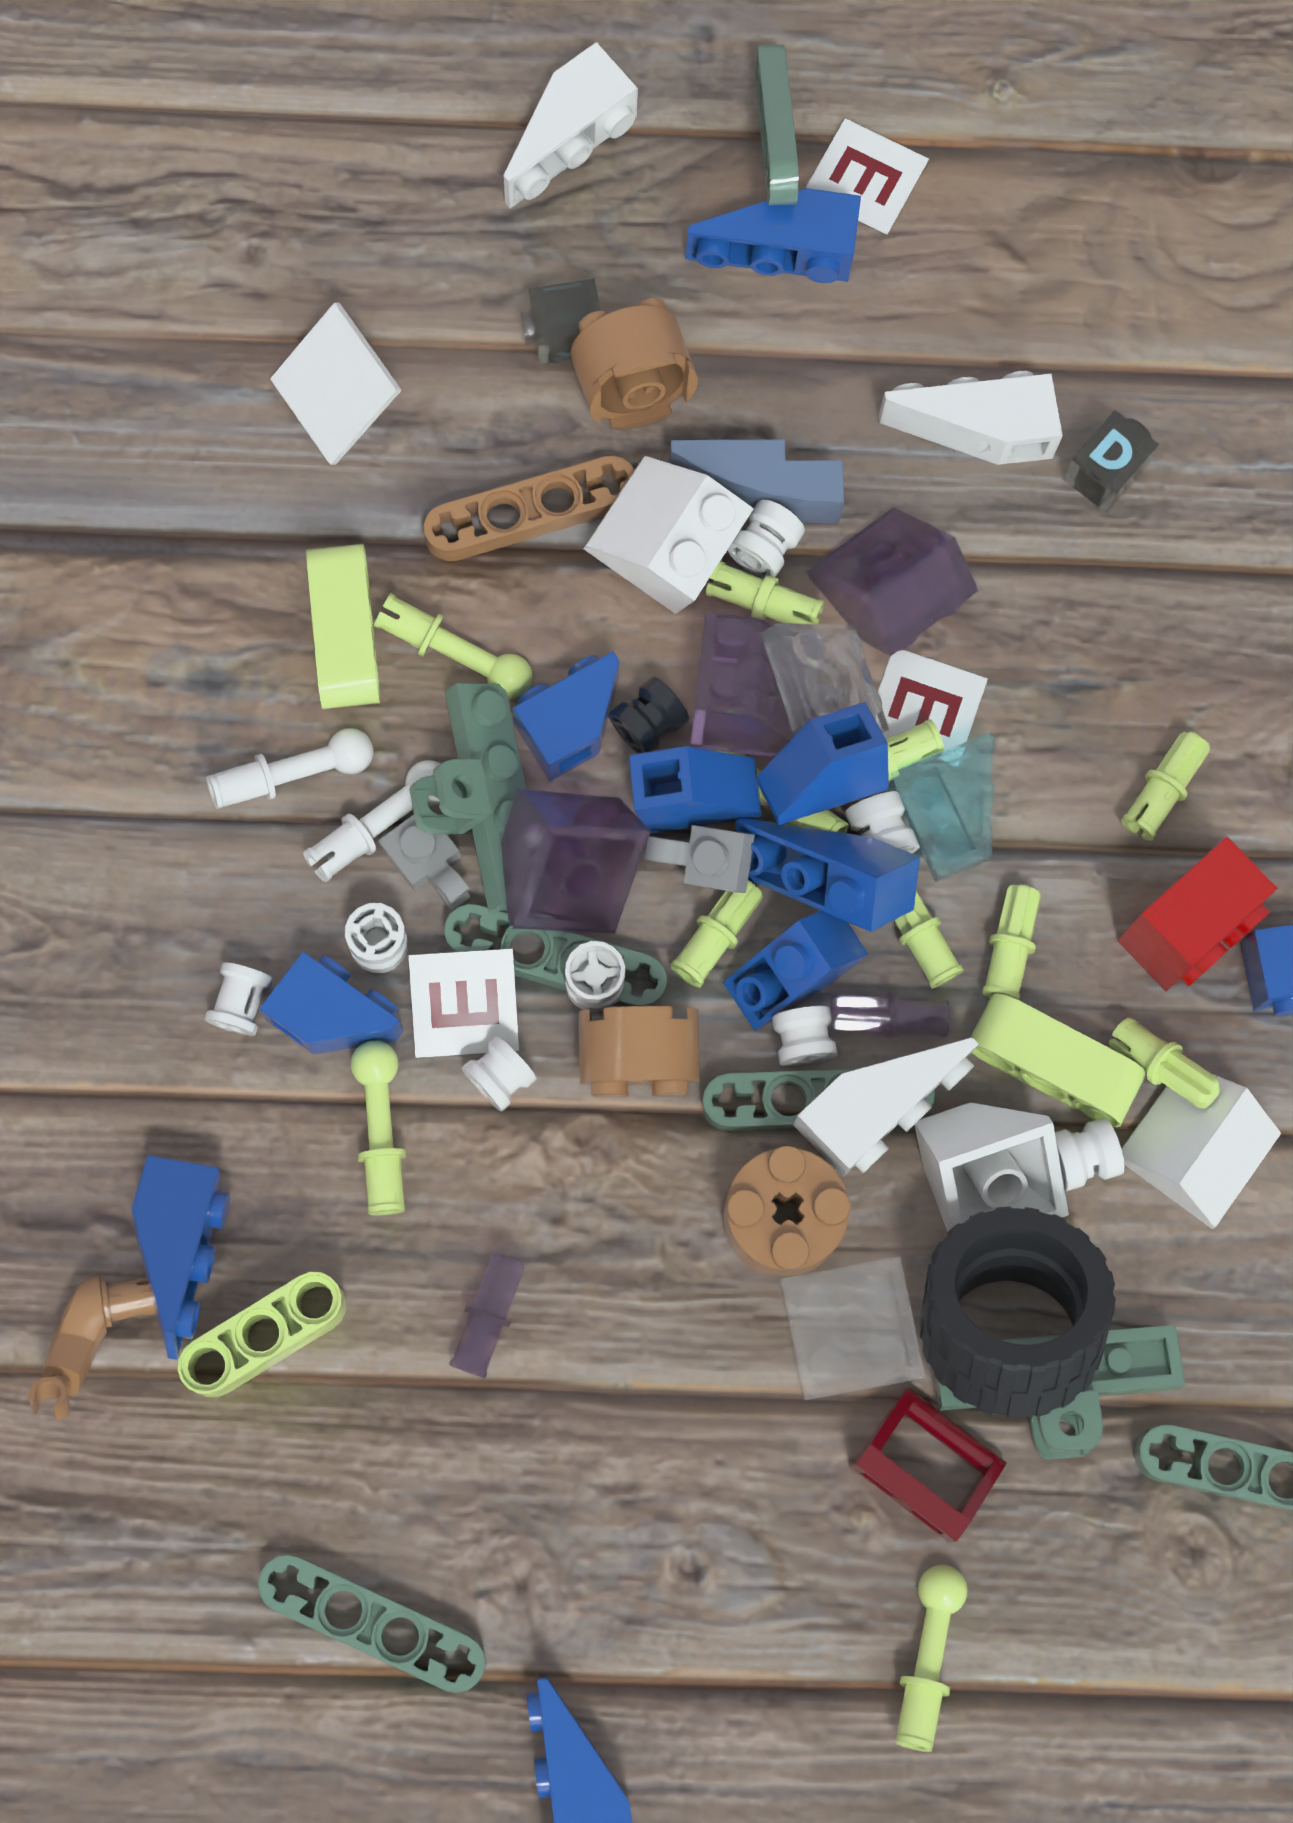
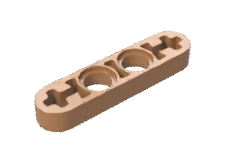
[424,456,634,561]

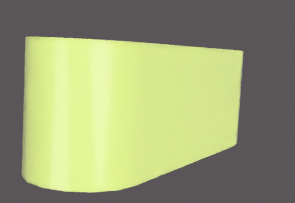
[306,544,380,709]
[970,993,1146,1128]
[178,1272,346,1397]

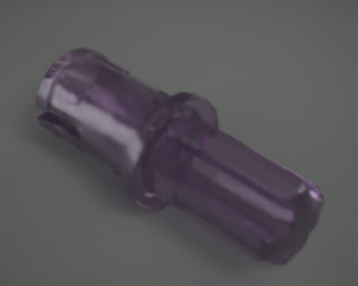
[830,992,950,1038]
[449,1253,524,1379]

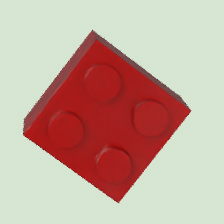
[1118,836,1278,992]

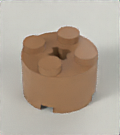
[570,298,698,430]
[579,1006,700,1098]
[723,1146,850,1277]

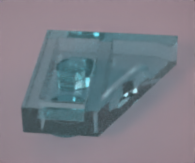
[889,732,995,883]

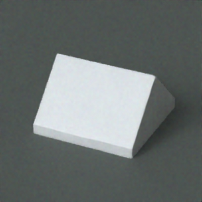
[1121,1074,1281,1229]

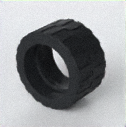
[920,1206,1116,1419]

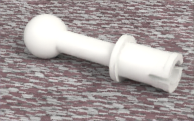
[206,728,374,809]
[303,760,440,882]

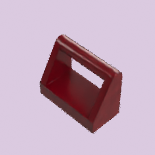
[850,1387,1007,1542]

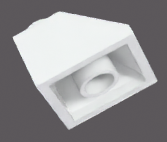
[915,1102,1069,1232]

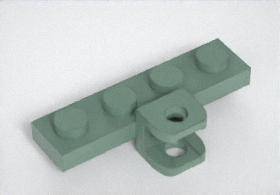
[409,683,550,912]
[935,1325,1185,1460]

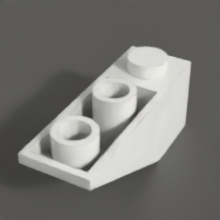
[504,42,638,209]
[878,371,1063,465]
[793,1038,978,1177]

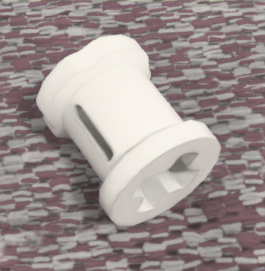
[204,962,273,1036]

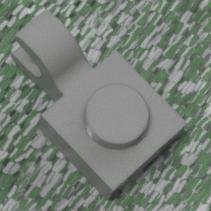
[378,815,472,912]
[644,825,755,893]

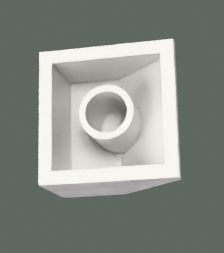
[583,456,754,614]

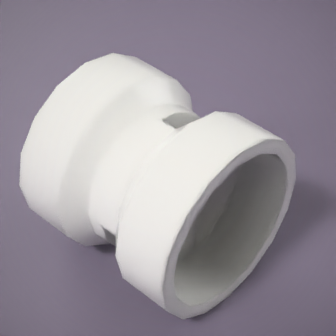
[728,499,805,579]
[845,791,919,853]
[345,903,408,973]
[565,941,625,1012]
[1055,1117,1125,1192]

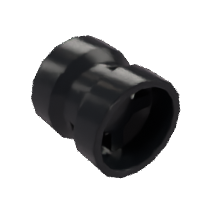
[608,677,690,754]

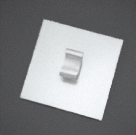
[270,303,401,465]

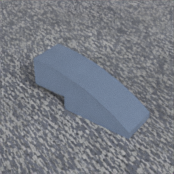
[669,439,844,525]

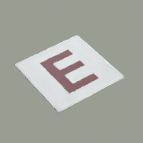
[806,118,929,234]
[871,647,988,768]
[408,949,519,1058]

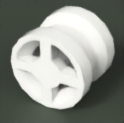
[772,1006,838,1066]
[462,1036,537,1112]

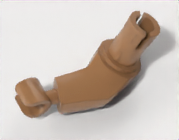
[28,1275,156,1420]

